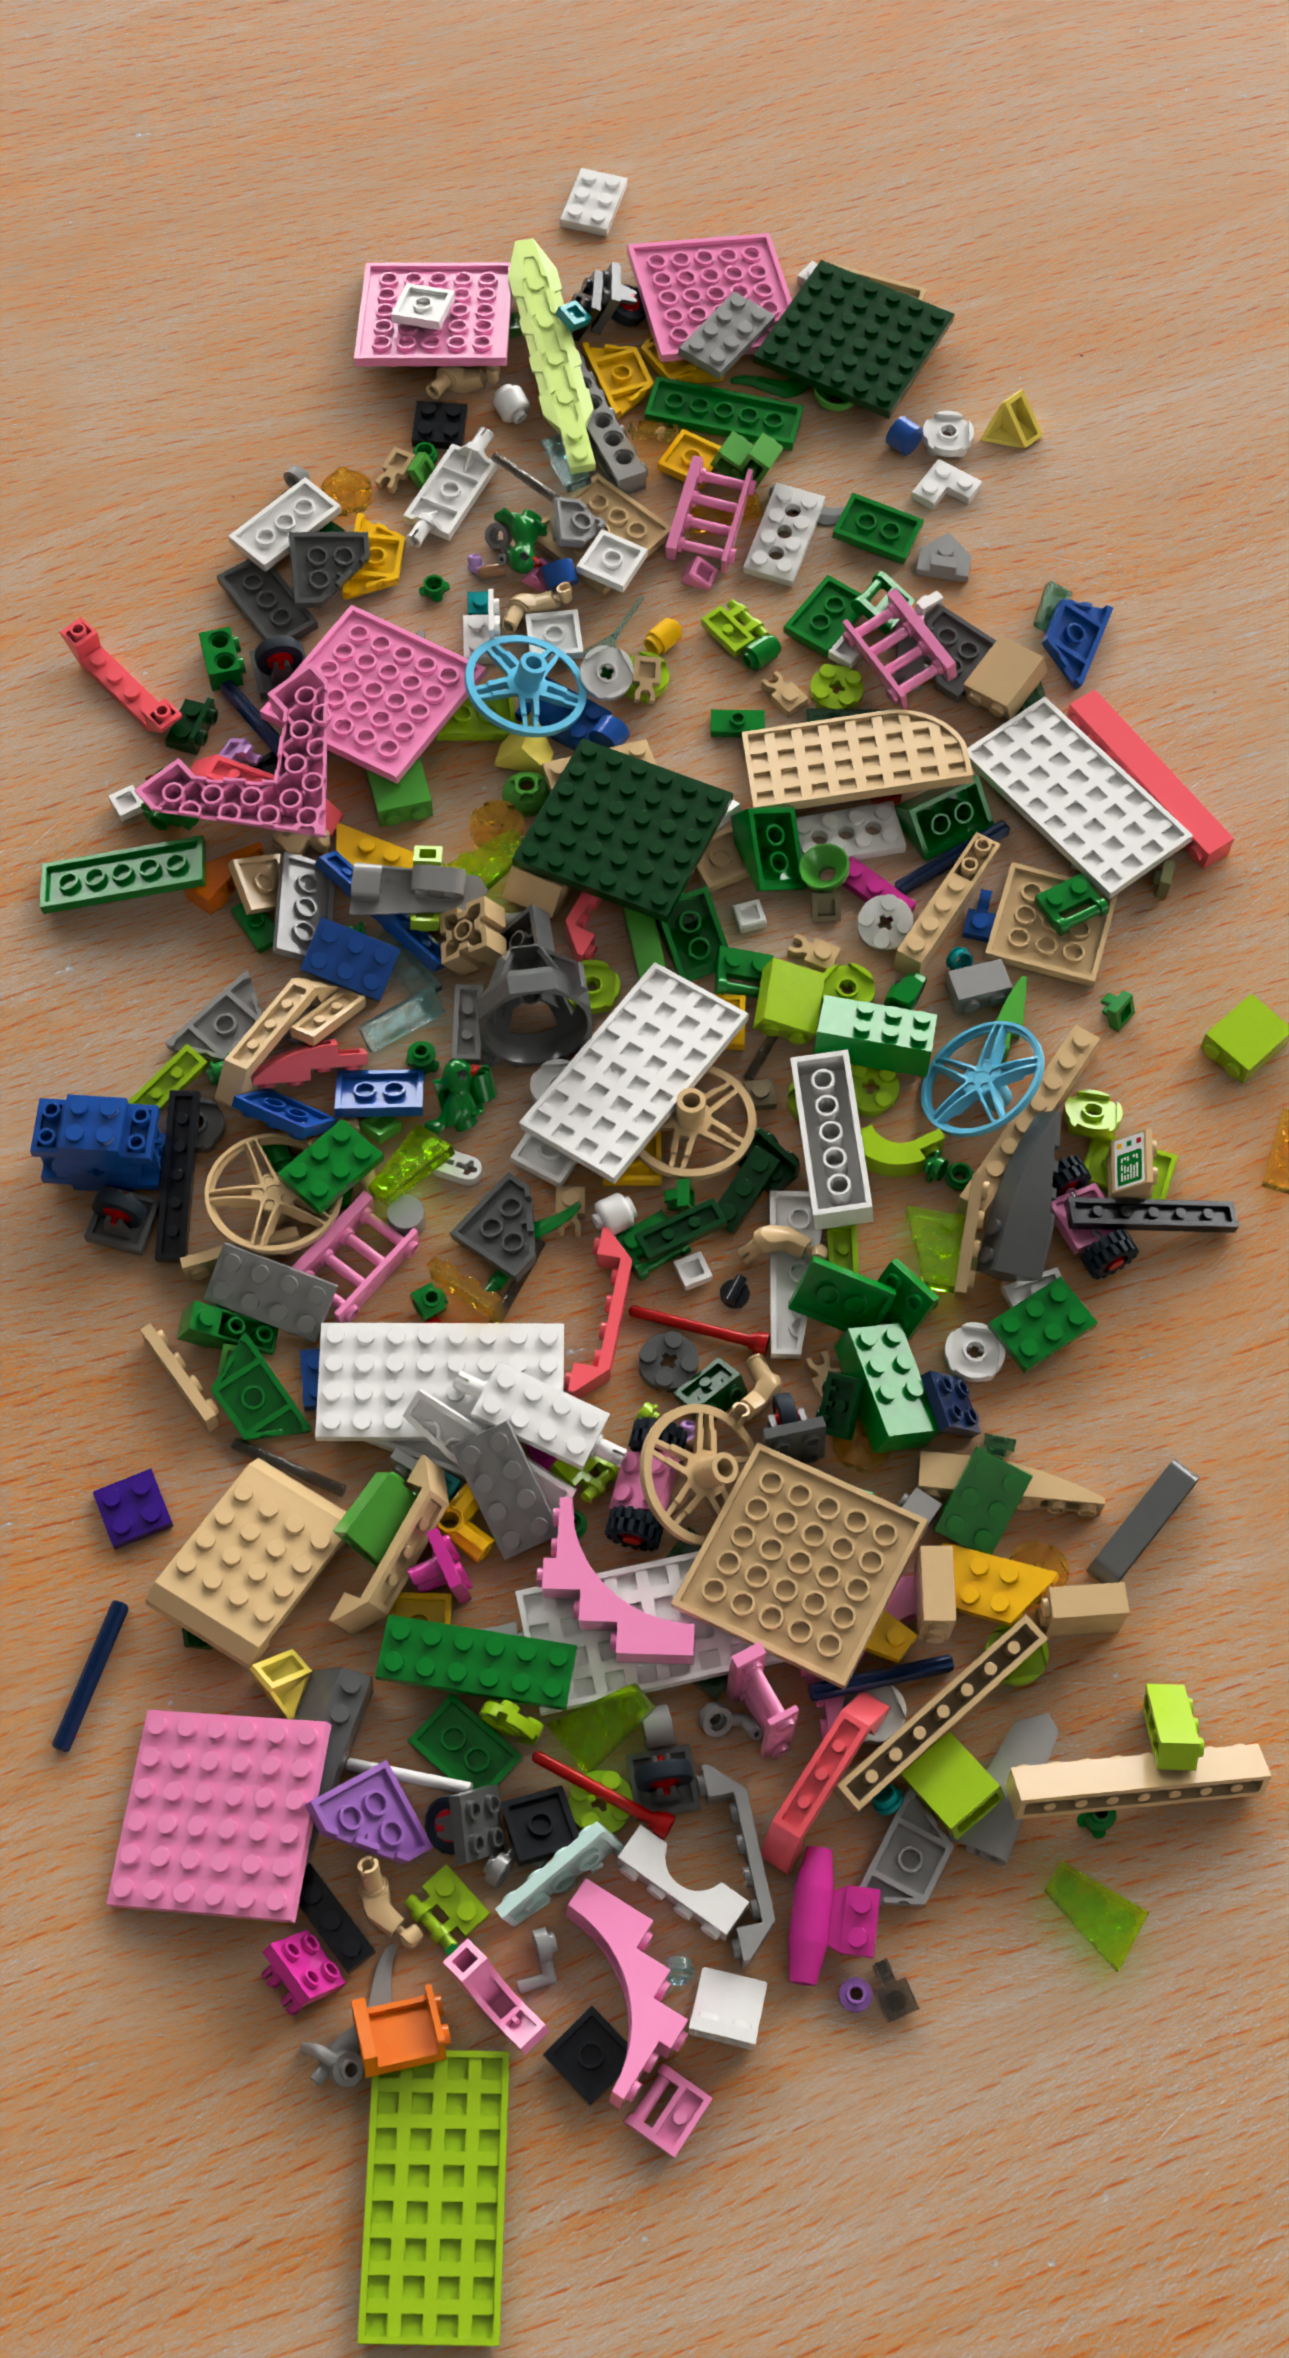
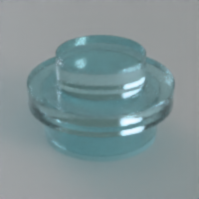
[664,1956,695,1985]

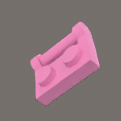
[624,2063,713,2159]

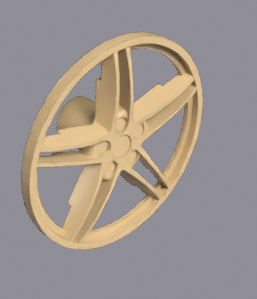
[637,1066,757,1180]
[204,1133,343,1255]
[639,1404,755,1547]

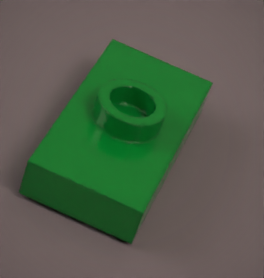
[710,709,765,738]
[230,903,275,954]

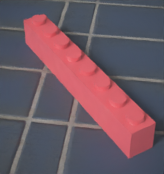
[1067,689,1234,869]

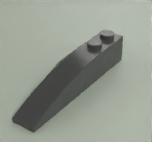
[976,1111,1061,1282]
[294,1667,373,1869]

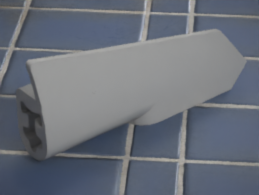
[349,862,489,916]
[948,1713,1059,1865]

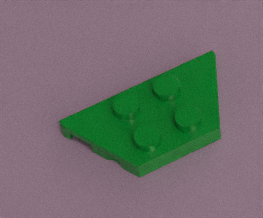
[210,1332,312,1441]

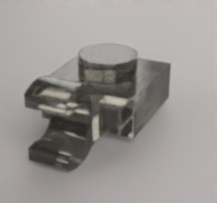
[872,1958,919,2024]

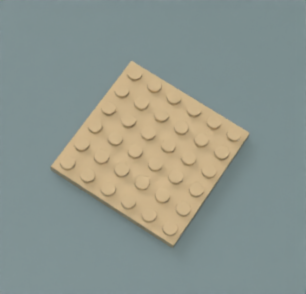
[671,1442,928,1690]

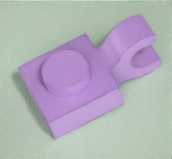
[218,738,263,766]

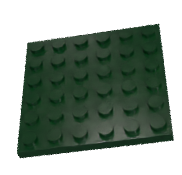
[753,260,955,419]
[512,738,733,923]

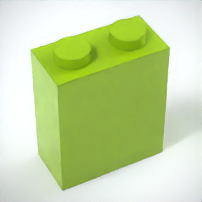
[753,957,825,1045]
[1200,993,1289,1084]
[900,1731,1006,1840]

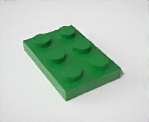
[832,492,924,565]
[783,575,871,657]
[277,1119,384,1215]
[788,1256,896,1332]
[988,1276,1098,1373]
[933,1446,1033,1555]
[408,1693,523,1789]

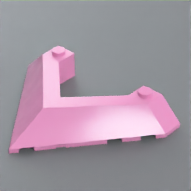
[134,662,328,838]

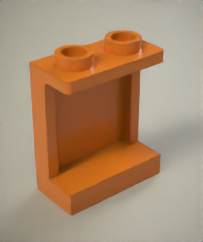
[351,1984,451,2078]

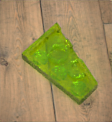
[442,829,524,890]
[368,1124,455,1207]
[905,1205,965,1293]
[547,1683,656,1774]
[1044,1860,1149,1973]

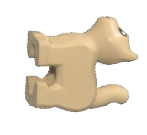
[272,829,331,858]

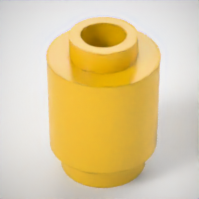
[643,618,682,655]

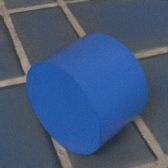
[886,416,923,456]
[541,558,579,592]
[589,715,630,748]

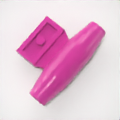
[788,1846,881,1986]

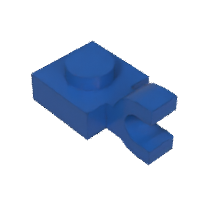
[962,889,996,943]

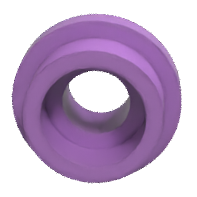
[839,1977,873,2013]

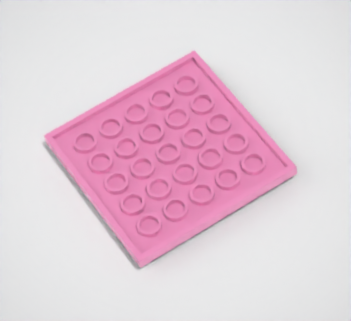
[626,233,792,362]
[354,262,512,367]
[260,605,486,784]
[106,1710,332,1923]

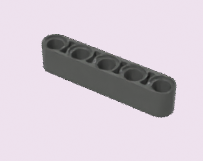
[1087,1459,1200,1584]

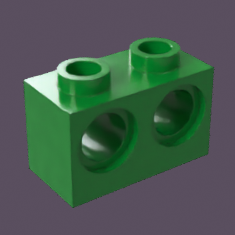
[199,627,246,691]

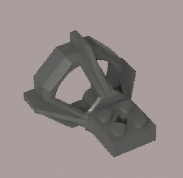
[476,904,592,1068]

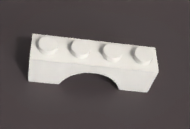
[617,1825,749,1941]

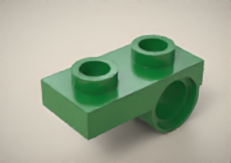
[433,1064,497,1109]

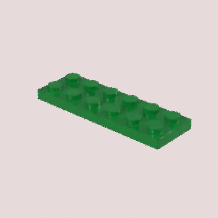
[644,376,804,450]
[40,835,206,914]
[375,1614,578,1711]

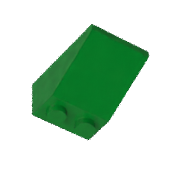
[730,807,807,892]
[655,886,728,981]

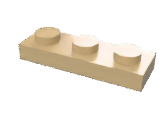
[290,988,366,1046]

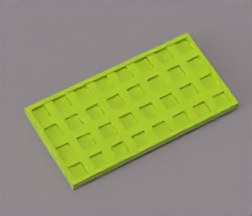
[357,2050,510,2347]

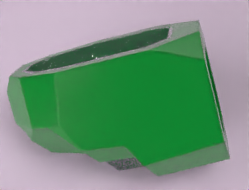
[884,972,927,1010]

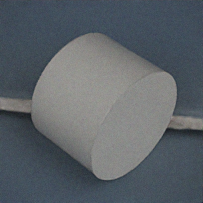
[387,1195,426,1237]
[639,1704,675,1750]

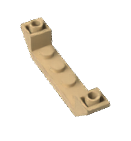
[215,977,339,1112]
[329,1455,449,1635]

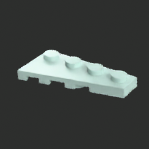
[495,1821,624,1927]

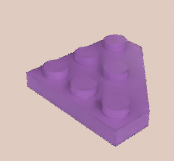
[305,1760,433,1865]

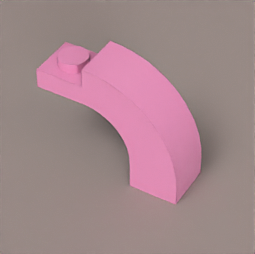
[443,1939,550,2055]

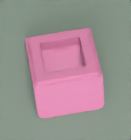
[680,555,718,591]
[521,557,548,592]

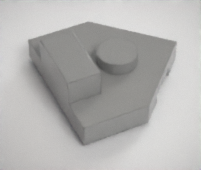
[551,497,607,548]
[916,532,971,583]

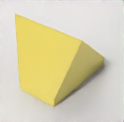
[980,390,1043,449]
[495,713,554,775]
[249,1649,313,1719]

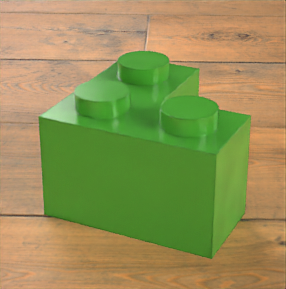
[710,430,784,488]

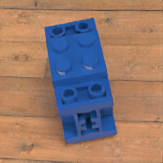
[30,1094,166,1192]

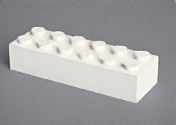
[790,1049,874,1230]

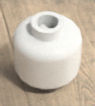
[493,384,531,424]
[591,1193,638,1235]

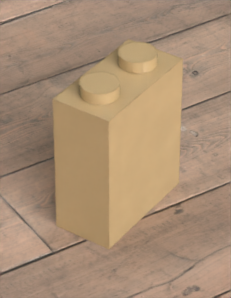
[963,636,1048,720]
[914,1546,956,1644]
[1036,1582,1130,1637]

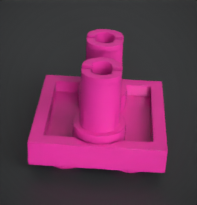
[407,1528,473,1605]
[261,1930,346,2015]

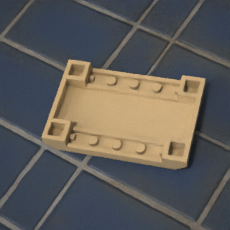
[145,1458,347,1670]

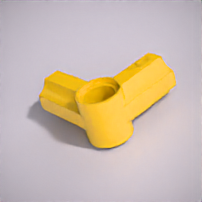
[436,1483,495,1563]

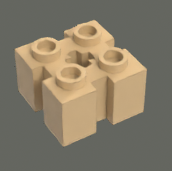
[439,896,507,976]

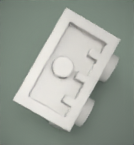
[463,589,501,664]
[688,1967,767,2051]

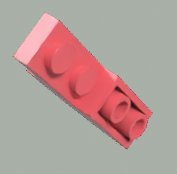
[250,1039,368,1088]

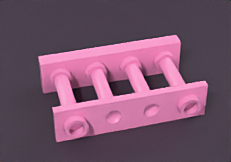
[665,455,757,573]
[842,588,957,710]
[292,1191,420,1323]
[726,1642,799,1760]

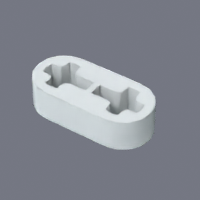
[428,1147,482,1186]

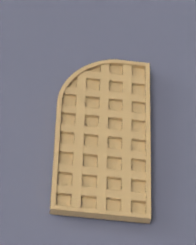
[742,709,974,810]

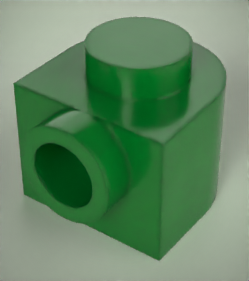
[410,1282,448,1322]

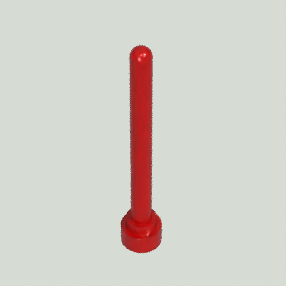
[628,1305,770,1357]
[532,1751,676,1840]

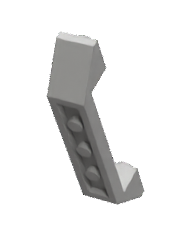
[696,1764,776,1967]

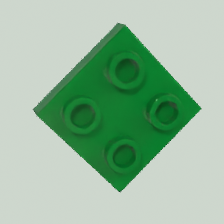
[877,1258,940,1341]

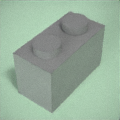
[945,959,1012,1014]

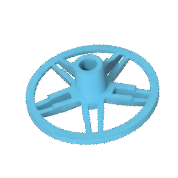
[464,635,587,737]
[921,1021,1045,1137]

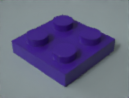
[93,1469,173,1550]

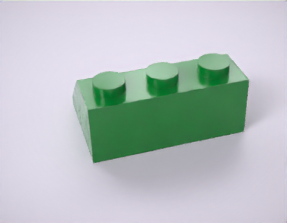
[894,775,994,860]

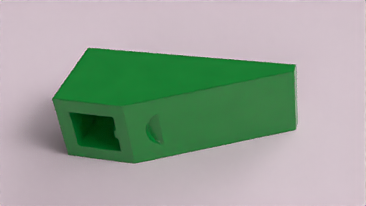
[177,1301,279,1355]

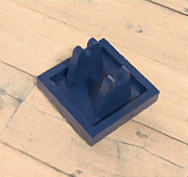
[920,1371,981,1438]

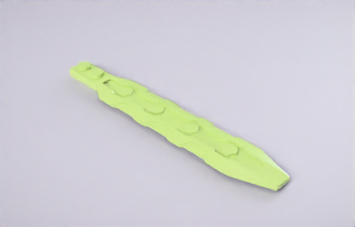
[508,238,596,474]

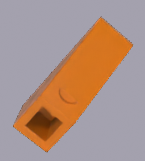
[184,842,264,915]

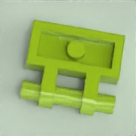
[701,599,769,658]
[549,1455,620,1503]
[404,1864,491,1949]

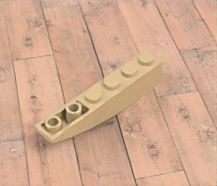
[893,832,1001,975]
[916,1451,1105,1517]

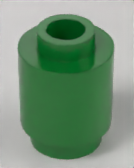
[741,634,781,671]

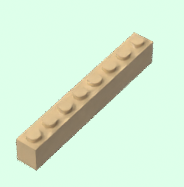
[955,1024,1100,1221]
[833,1615,1048,1815]
[1005,1744,1271,1820]

